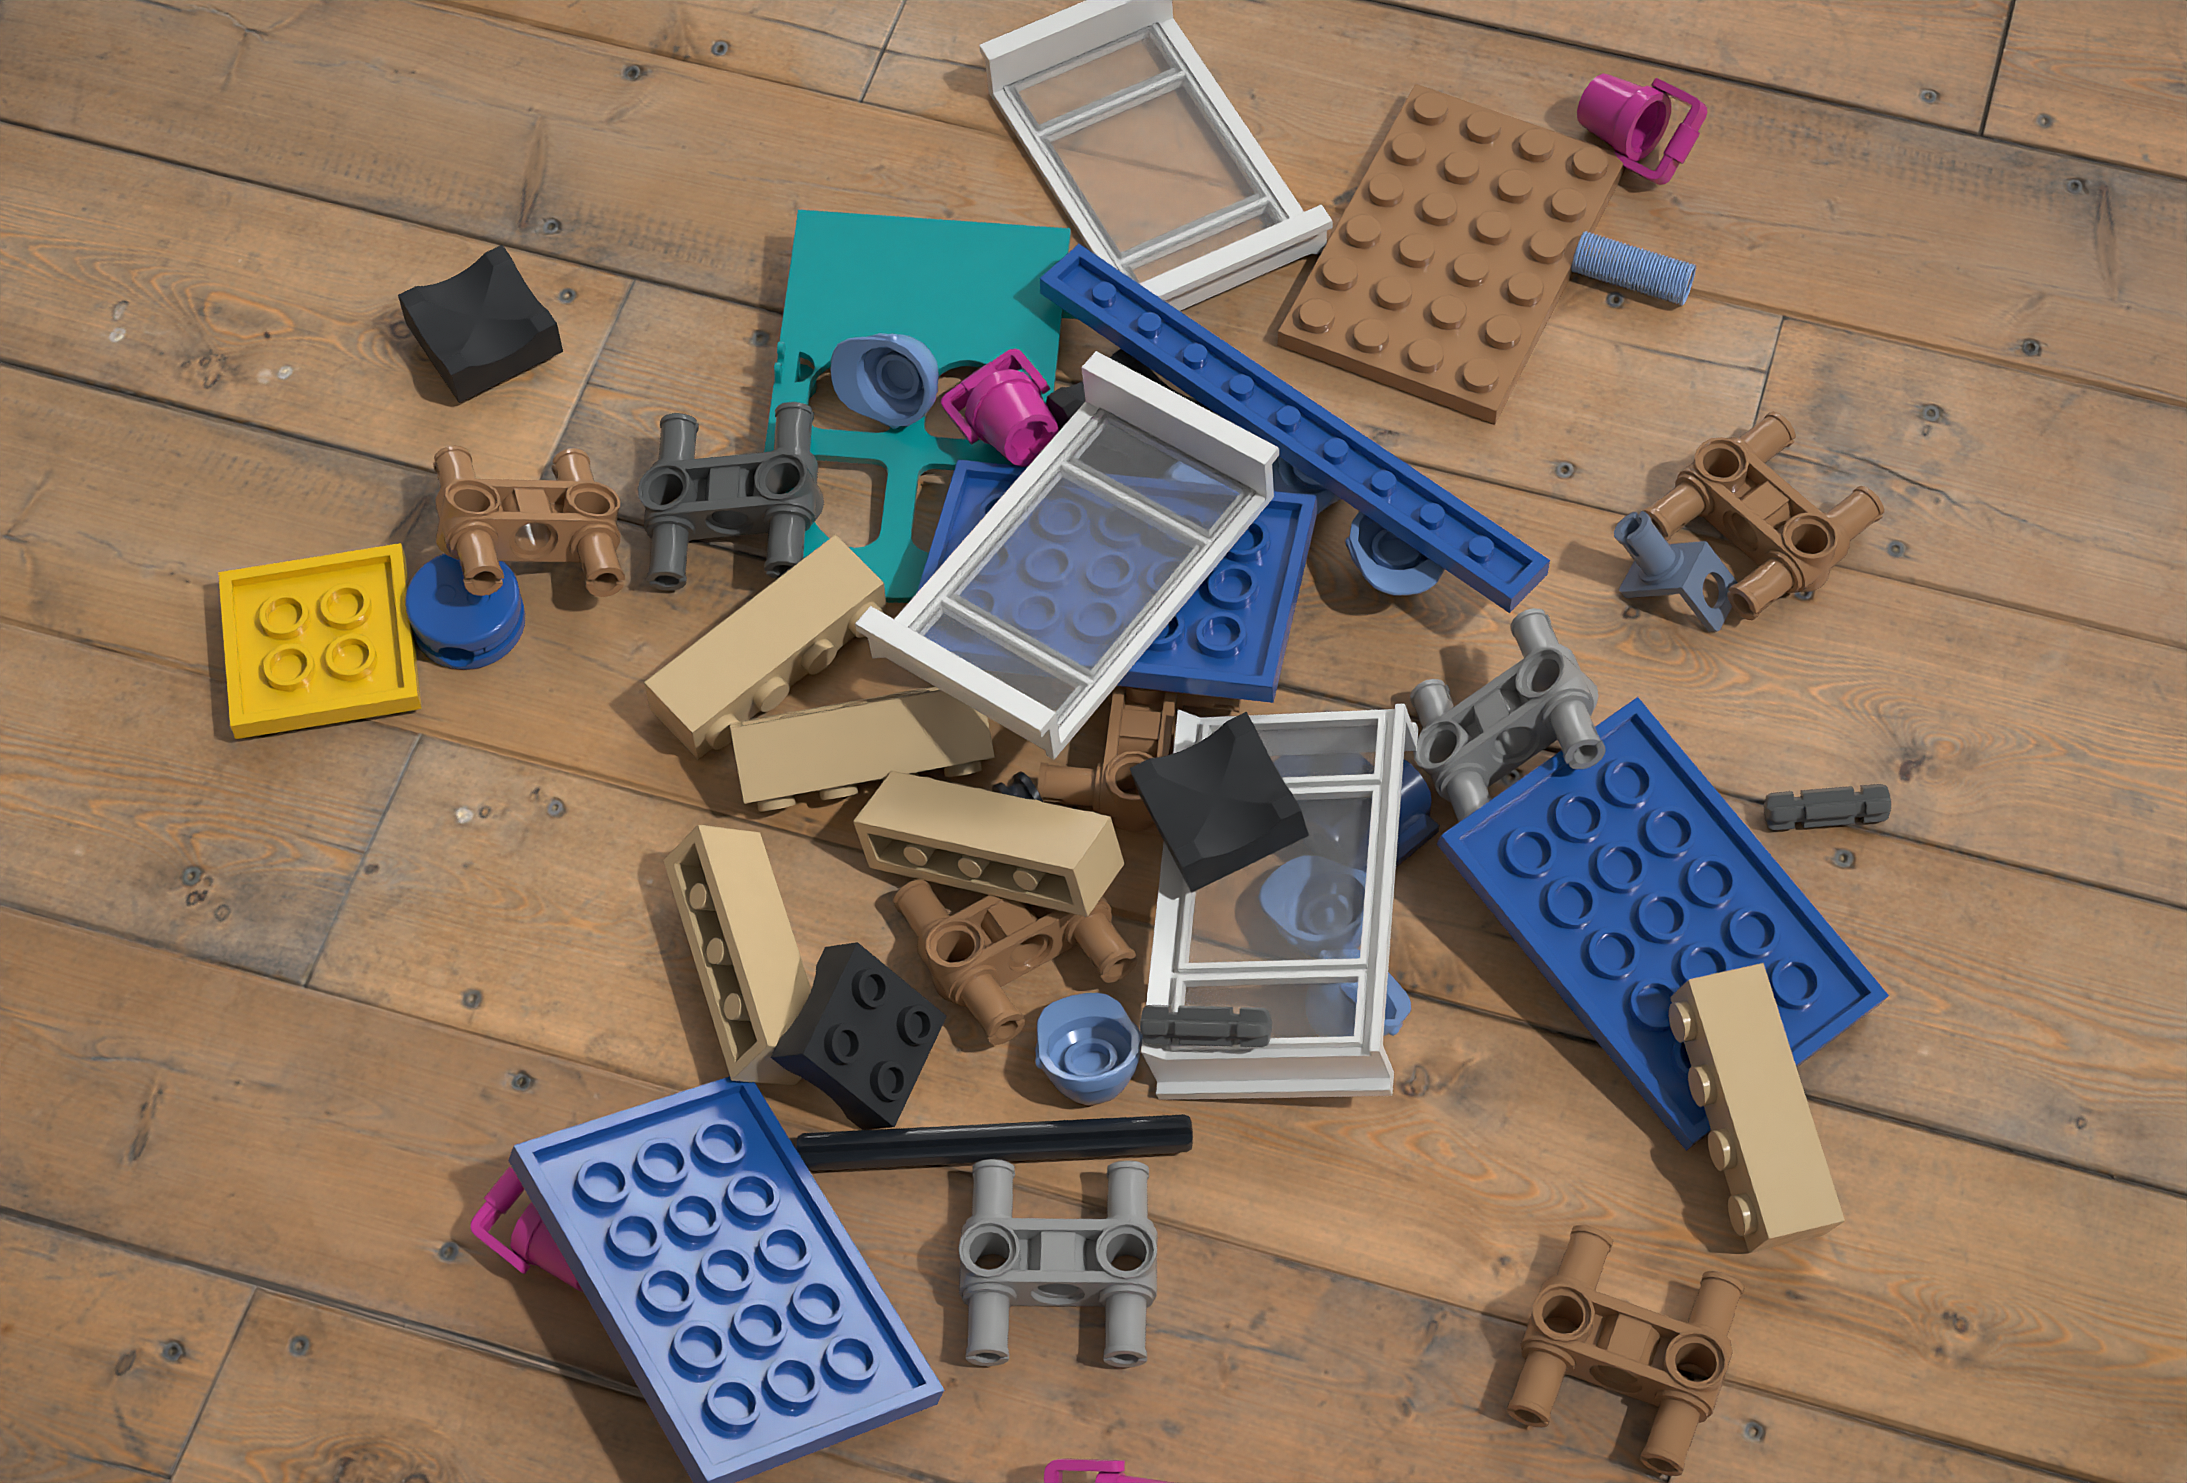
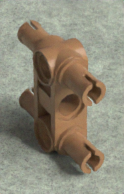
[1642,411,1885,620]
[433,445,625,597]
[1037,678,1241,832]
[893,879,1138,1045]
[1507,1225,1745,1476]

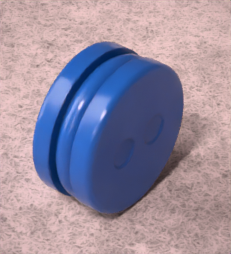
[405,553,525,670]

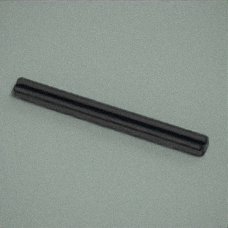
[796,1114,1193,1171]

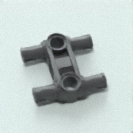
[638,402,824,590]

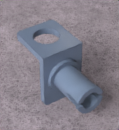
[1614,511,1738,632]

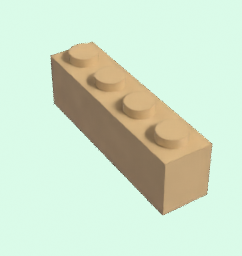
[644,534,887,760]
[730,686,995,811]
[853,771,1124,917]
[663,825,811,1085]
[1669,963,1845,1253]

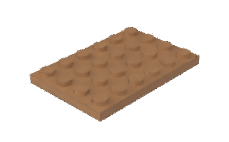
[1277,84,1627,425]

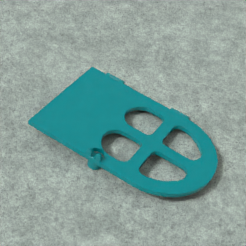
[764,209,1077,603]

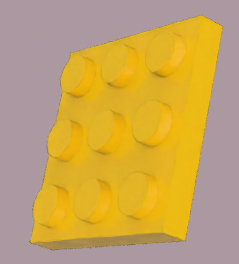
[218,543,422,739]

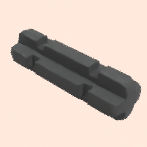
[1764,784,1891,830]
[1140,1005,1272,1047]

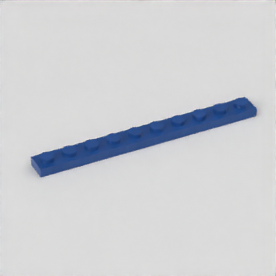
[1040,244,1550,613]

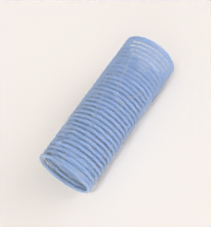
[1571,231,1696,306]

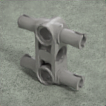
[1410,608,1605,822]
[958,1159,1158,1368]

